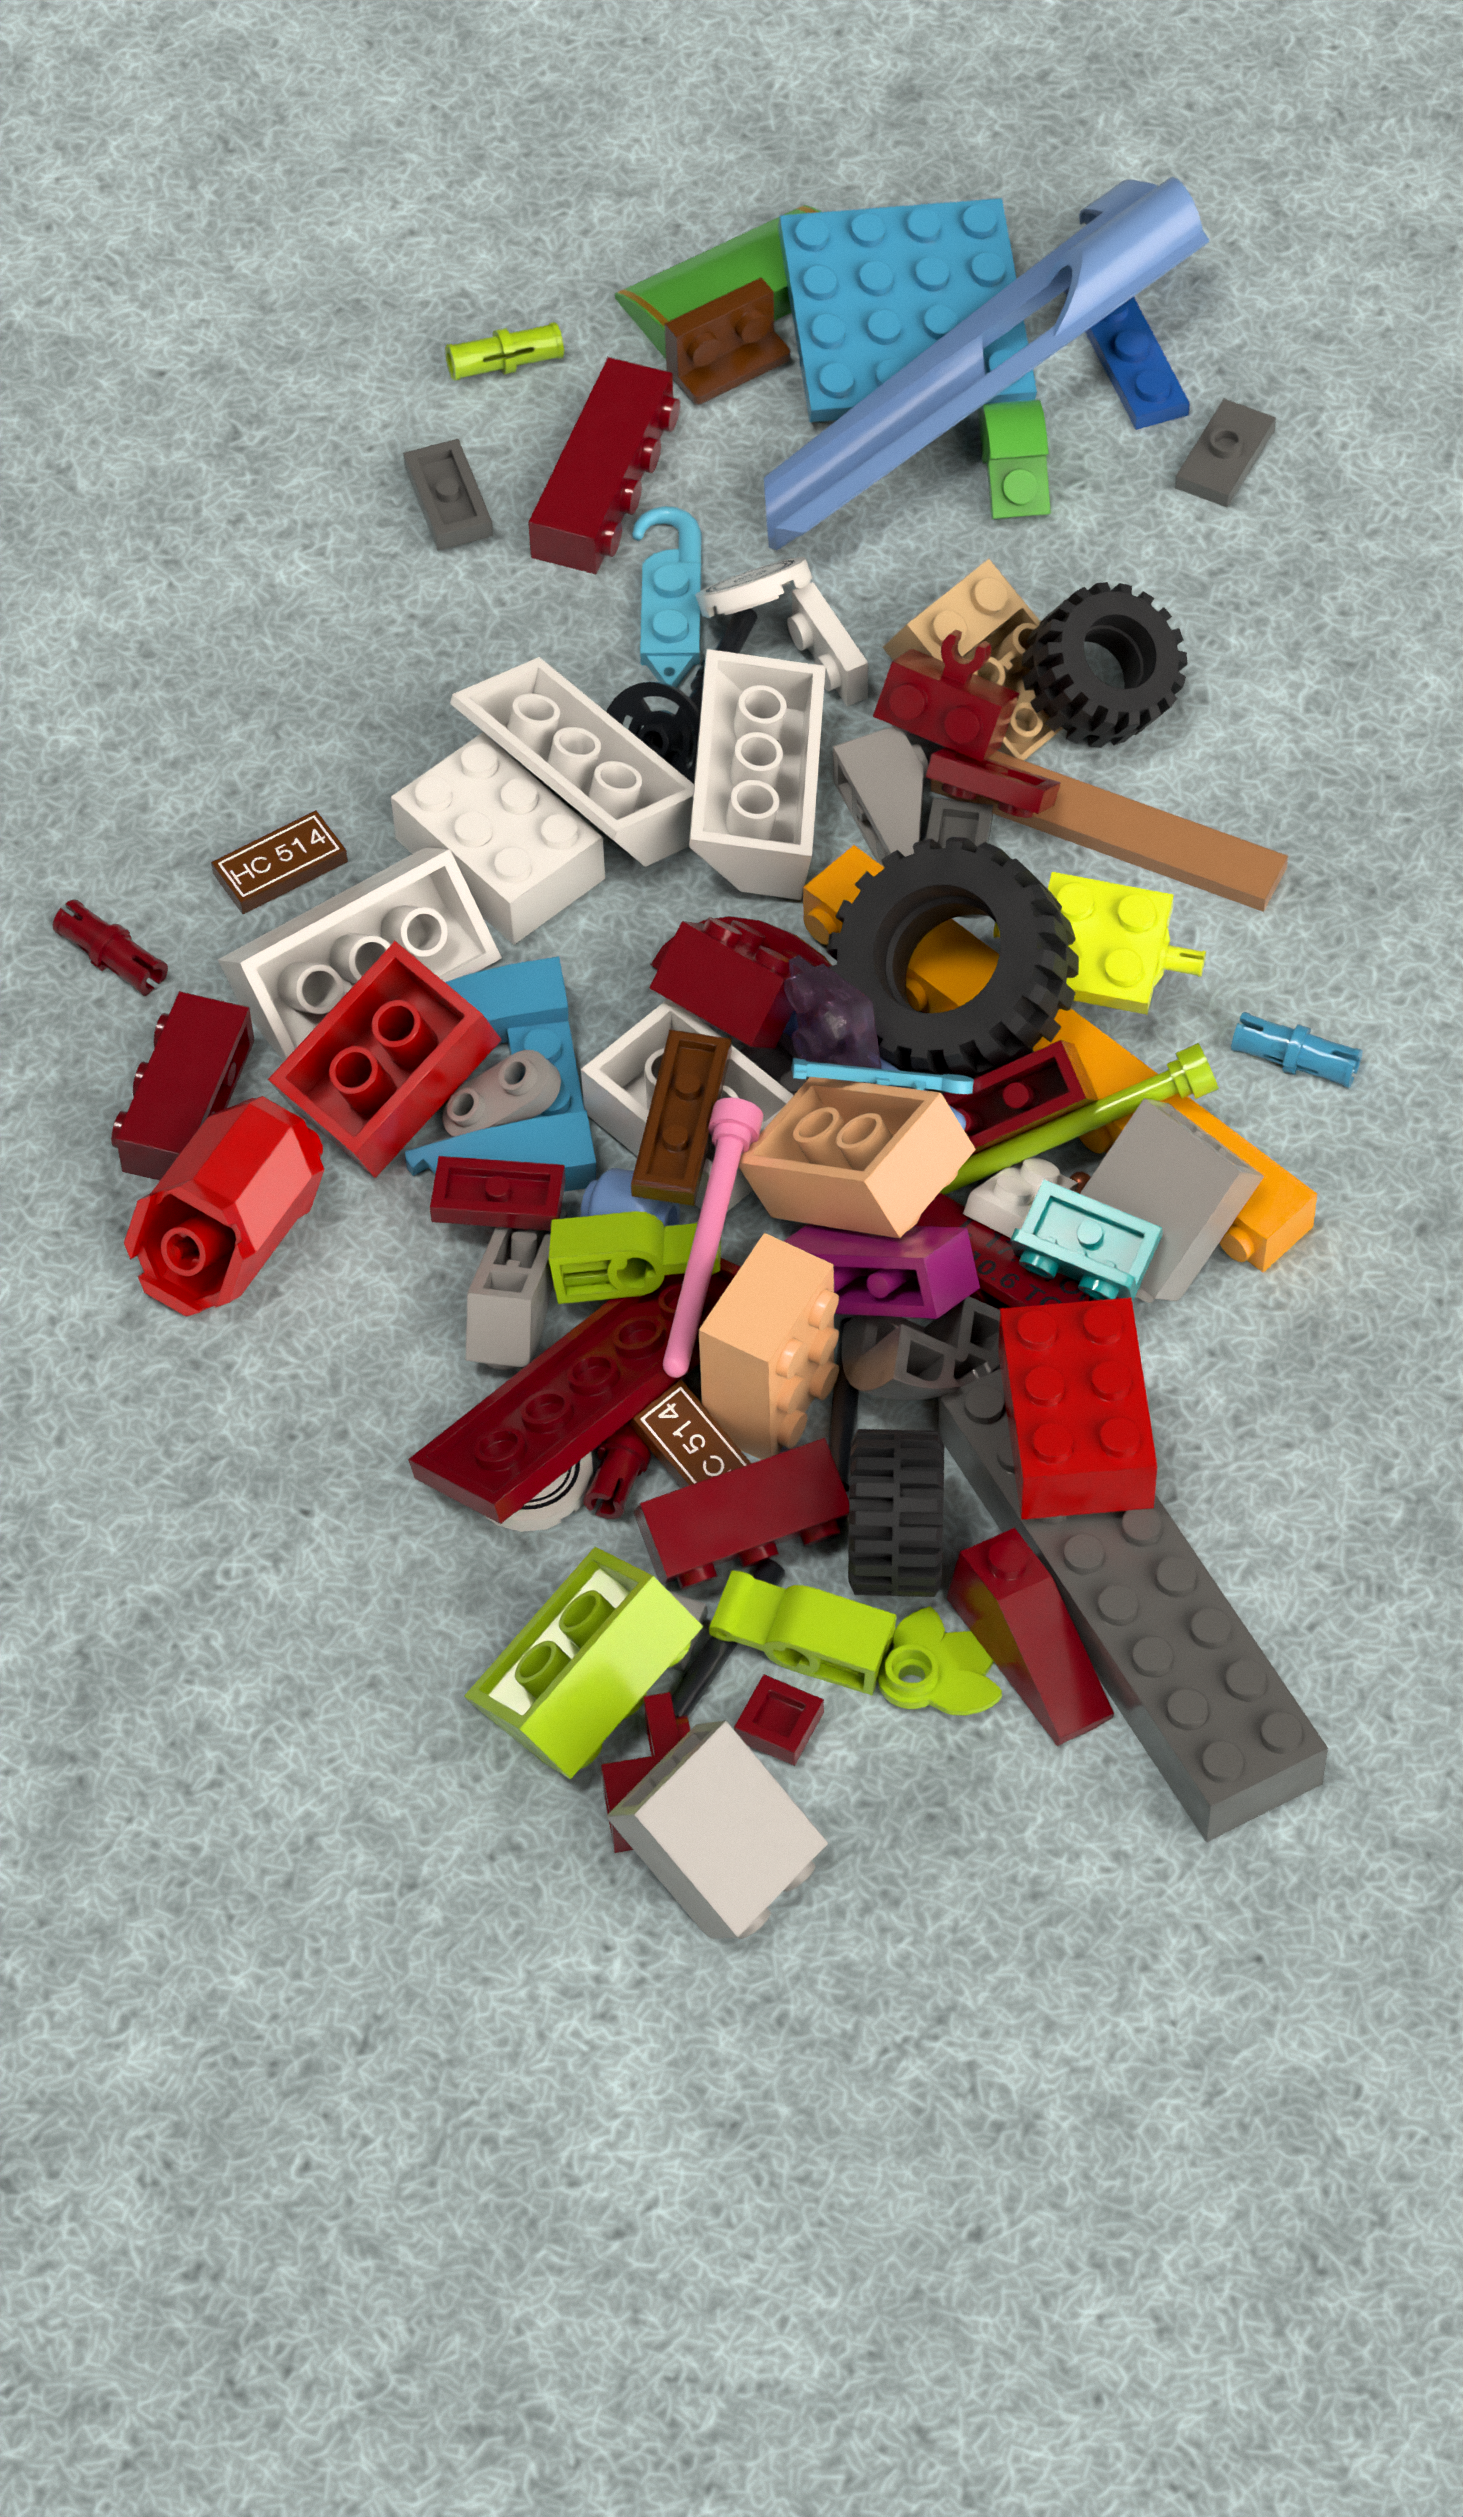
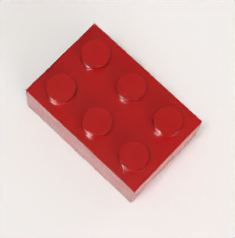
[268,941,501,1178]
[998,1297,1158,1520]

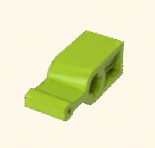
[548,1211,722,1304]
[709,1570,896,1695]

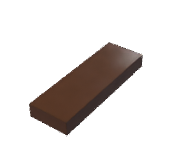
[631,1029,732,1206]

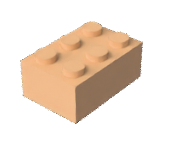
[738,1077,976,1238]
[699,1233,839,1460]

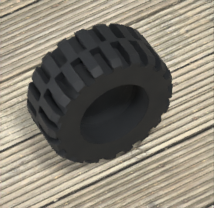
[826,837,1079,1079]

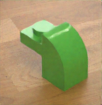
[978,399,1051,519]

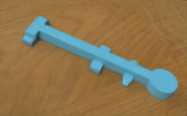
[791,1058,974,1094]

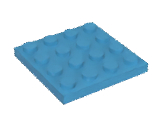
[778,198,1037,422]

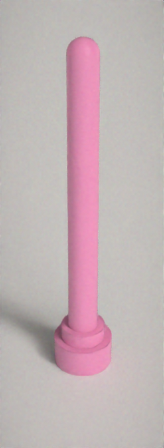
[663,1098,764,1378]

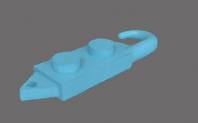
[632,506,702,688]

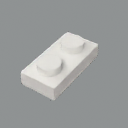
[787,582,868,706]
[963,1157,1078,1238]

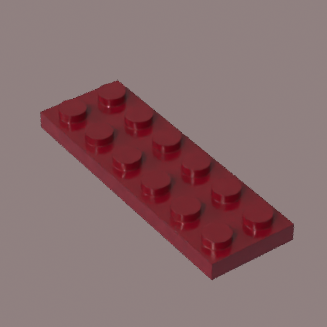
[408,1258,741,1524]

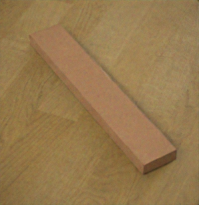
[931,751,1288,912]

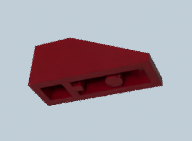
[946,1527,1114,1746]

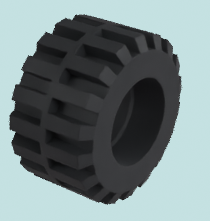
[1021,582,1188,748]
[848,1429,944,1597]

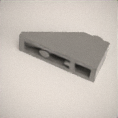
[833,726,928,868]
[466,1211,568,1370]

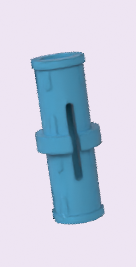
[1231,1012,1363,1088]

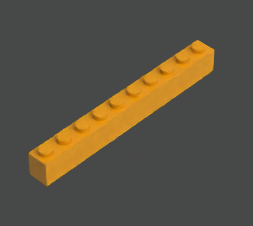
[803,845,1317,1272]

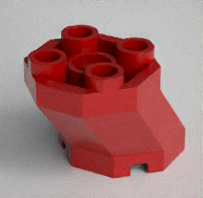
[124,1096,325,1317]

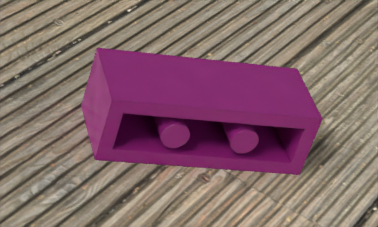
[784,1224,980,1319]

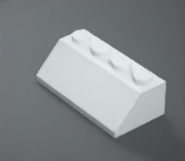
[689,649,826,900]
[450,657,694,867]
[218,847,502,1062]

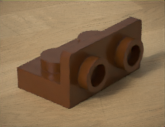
[664,277,791,405]

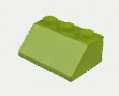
[464,1547,703,1779]

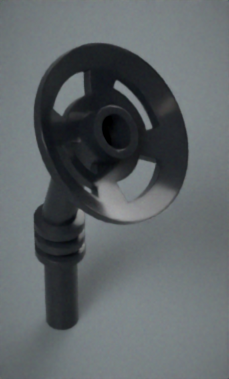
[606,608,758,784]

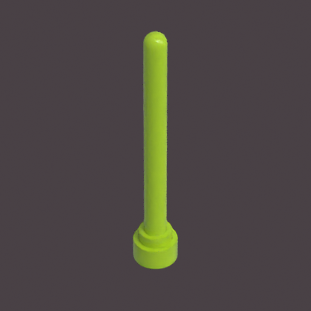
[940,1043,1219,1195]

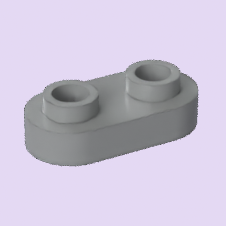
[442,1050,561,1137]

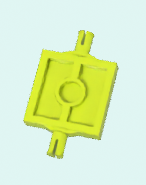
[993,872,1206,1015]

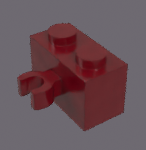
[872,629,1020,762]

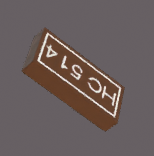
[211,810,348,914]
[628,1380,751,1488]

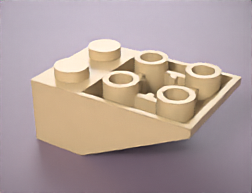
[882,559,1063,760]

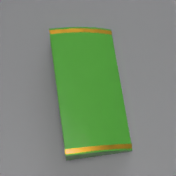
[615,205,822,359]

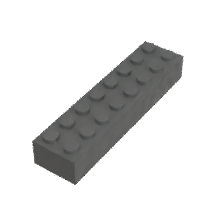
[938,1369,1328,1843]

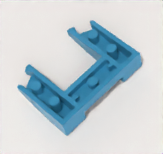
[405,956,596,1192]

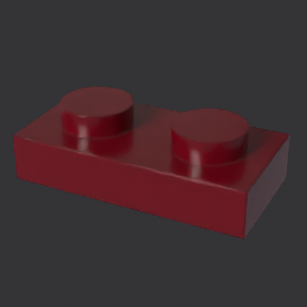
[926,747,1061,818]
[430,1156,566,1231]

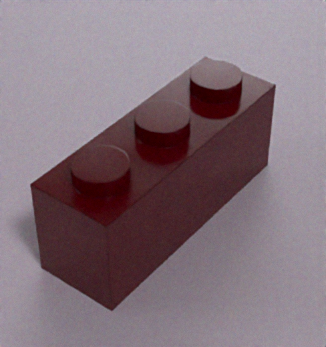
[111,991,255,1181]
[942,1040,1099,1156]
[633,1438,849,1590]

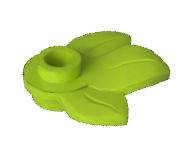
[878,1606,1002,1715]

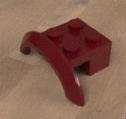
[649,916,861,1066]

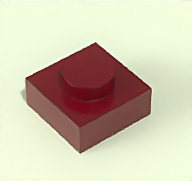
[734,1674,824,1766]

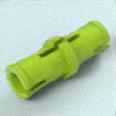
[445,322,564,381]

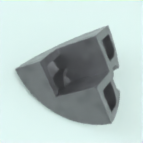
[842,1296,1000,1400]

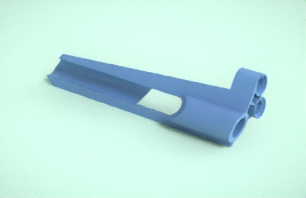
[764,177,1209,550]

